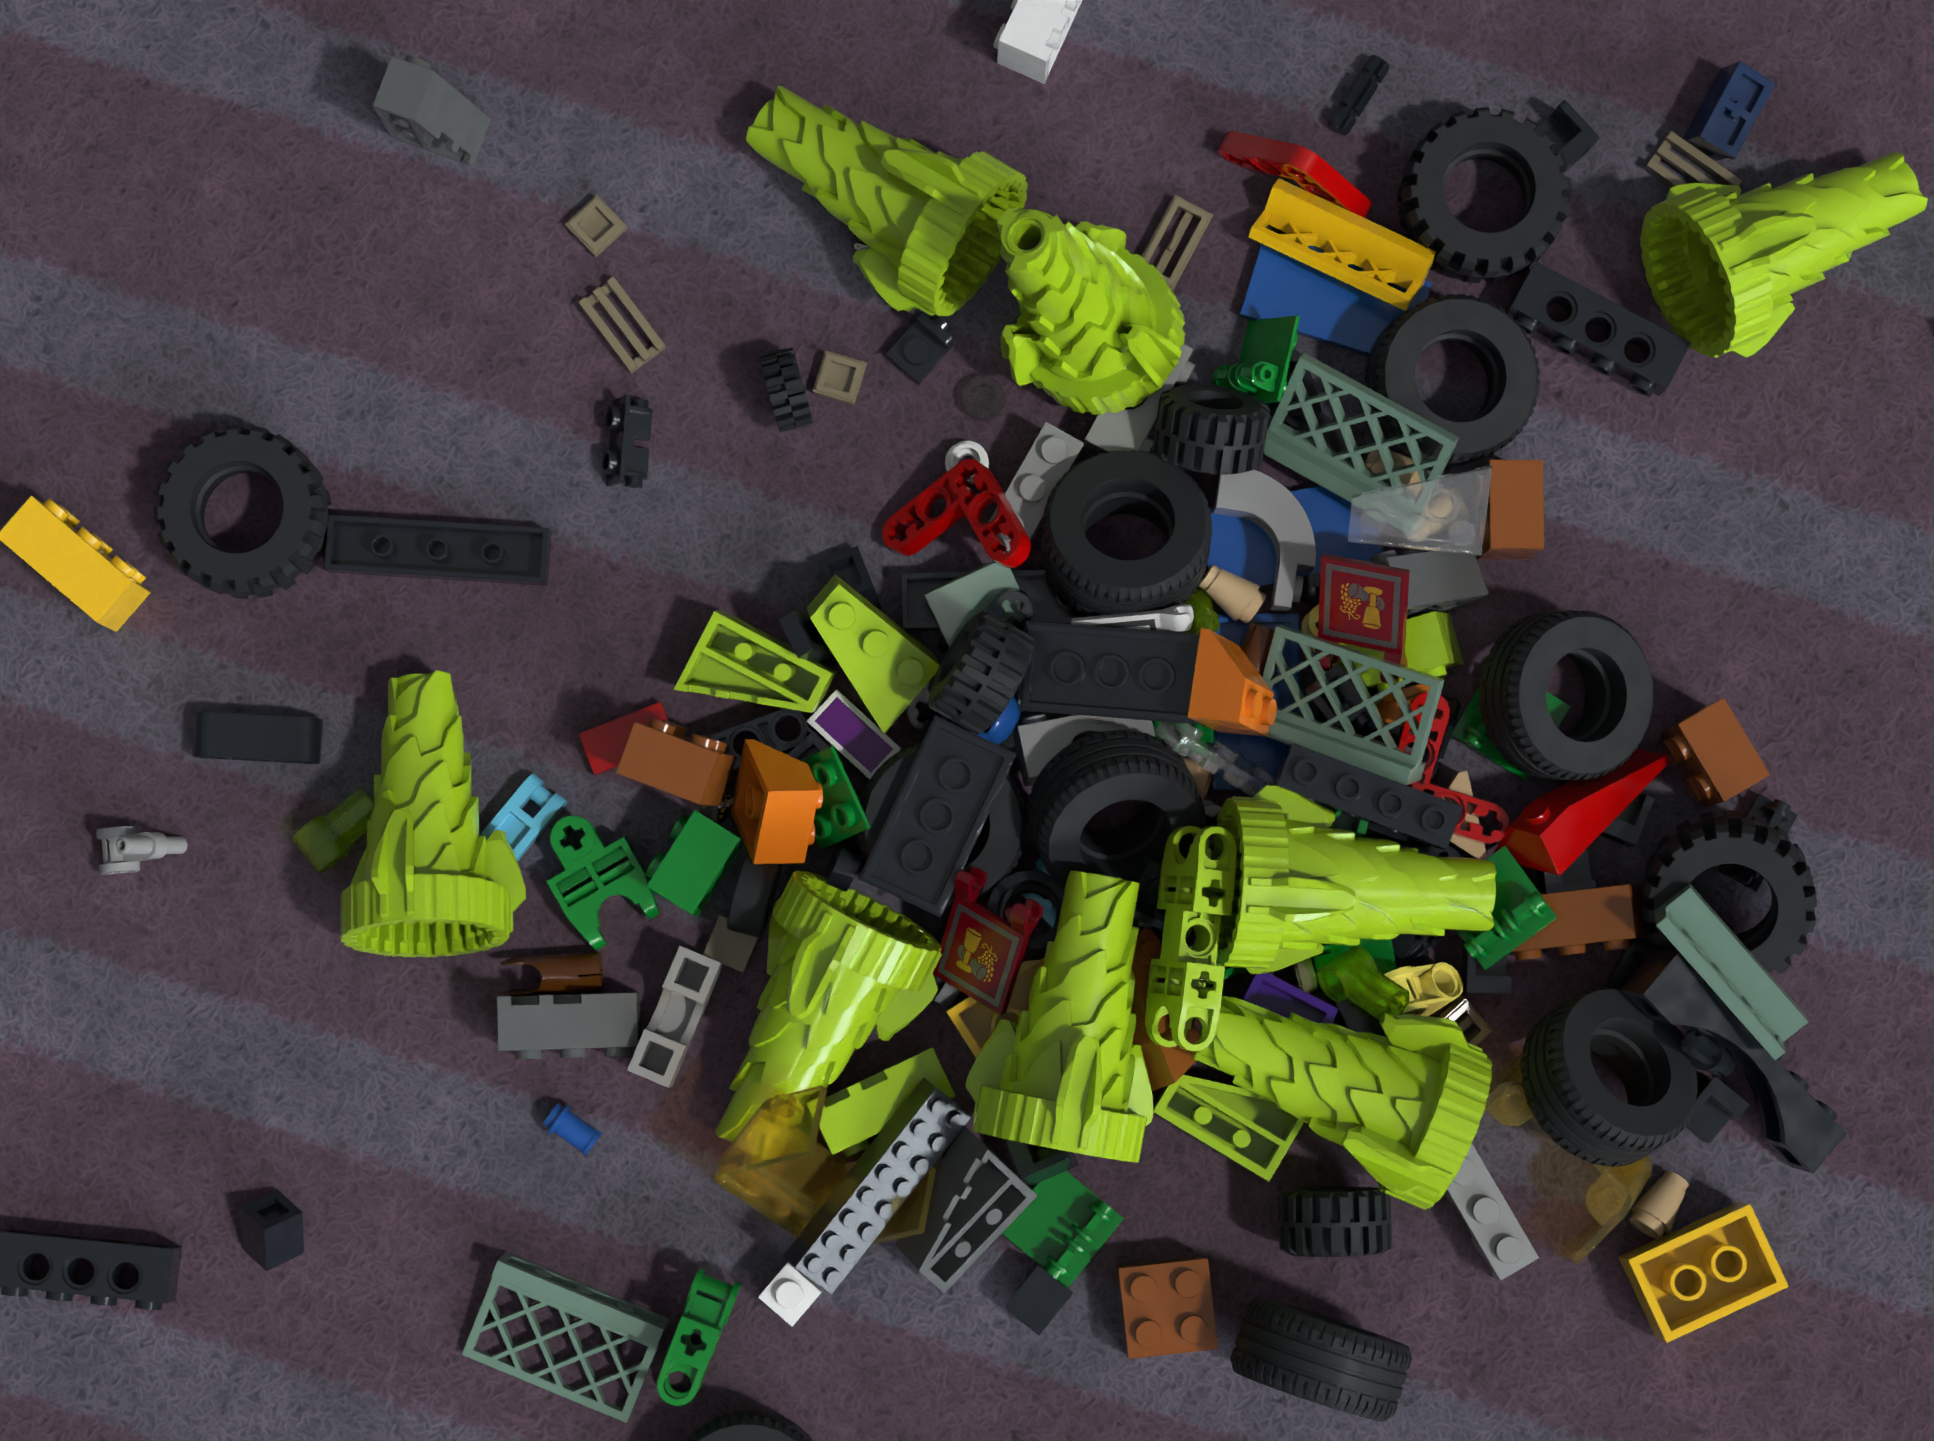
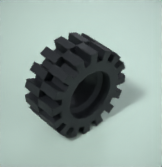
[759,347,813,433]

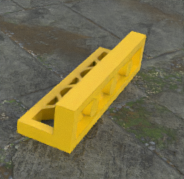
[1248,178,1436,311]

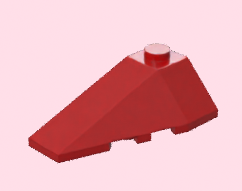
[1494,748,1670,876]

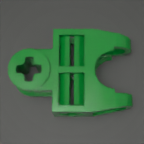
[546,816,660,950]
[657,1267,742,1406]

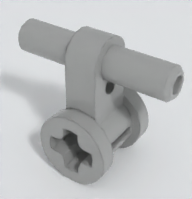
[96,826,187,875]

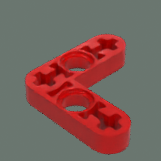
[1217,131,1372,218]
[882,459,1031,568]
[1396,692,1510,844]

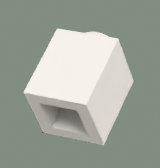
[758,1262,823,1327]

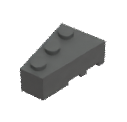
[373,55,491,167]
[1370,542,1489,618]
[497,993,641,1059]
[895,1126,1037,1293]

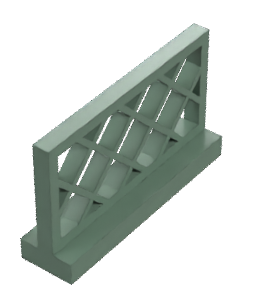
[1263,353,1459,534]
[1262,625,1445,786]
[462,1251,670,1423]

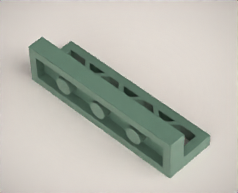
[1654,883,1809,1060]

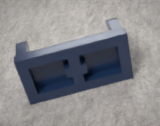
[1683,61,1775,161]

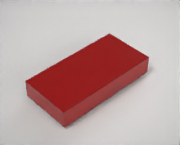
[579,702,669,776]

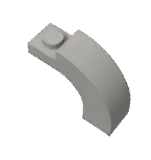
[1213,470,1316,613]

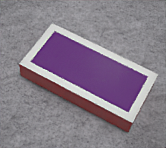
[807,689,901,780]

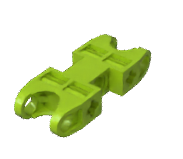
[1145,826,1237,1051]

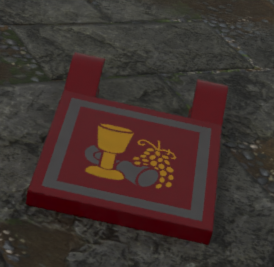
[1314,553,1410,684]
[933,866,1043,1015]

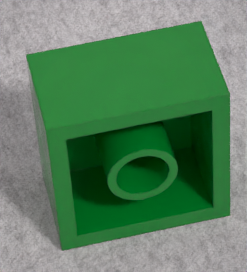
[645,810,744,918]

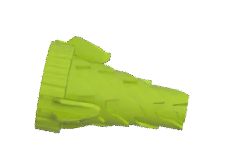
[746,86,1028,316]
[1640,152,1928,358]
[997,208,1185,415]
[341,670,526,957]
[1211,785,1497,974]
[715,871,942,1164]
[965,871,1154,1163]
[1192,996,1492,1210]

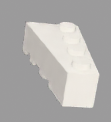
[993,0,1082,84]

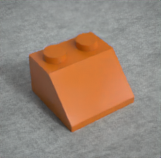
[1188,628,1277,737]
[731,739,823,864]

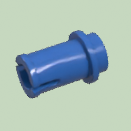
[542,1103,602,1156]

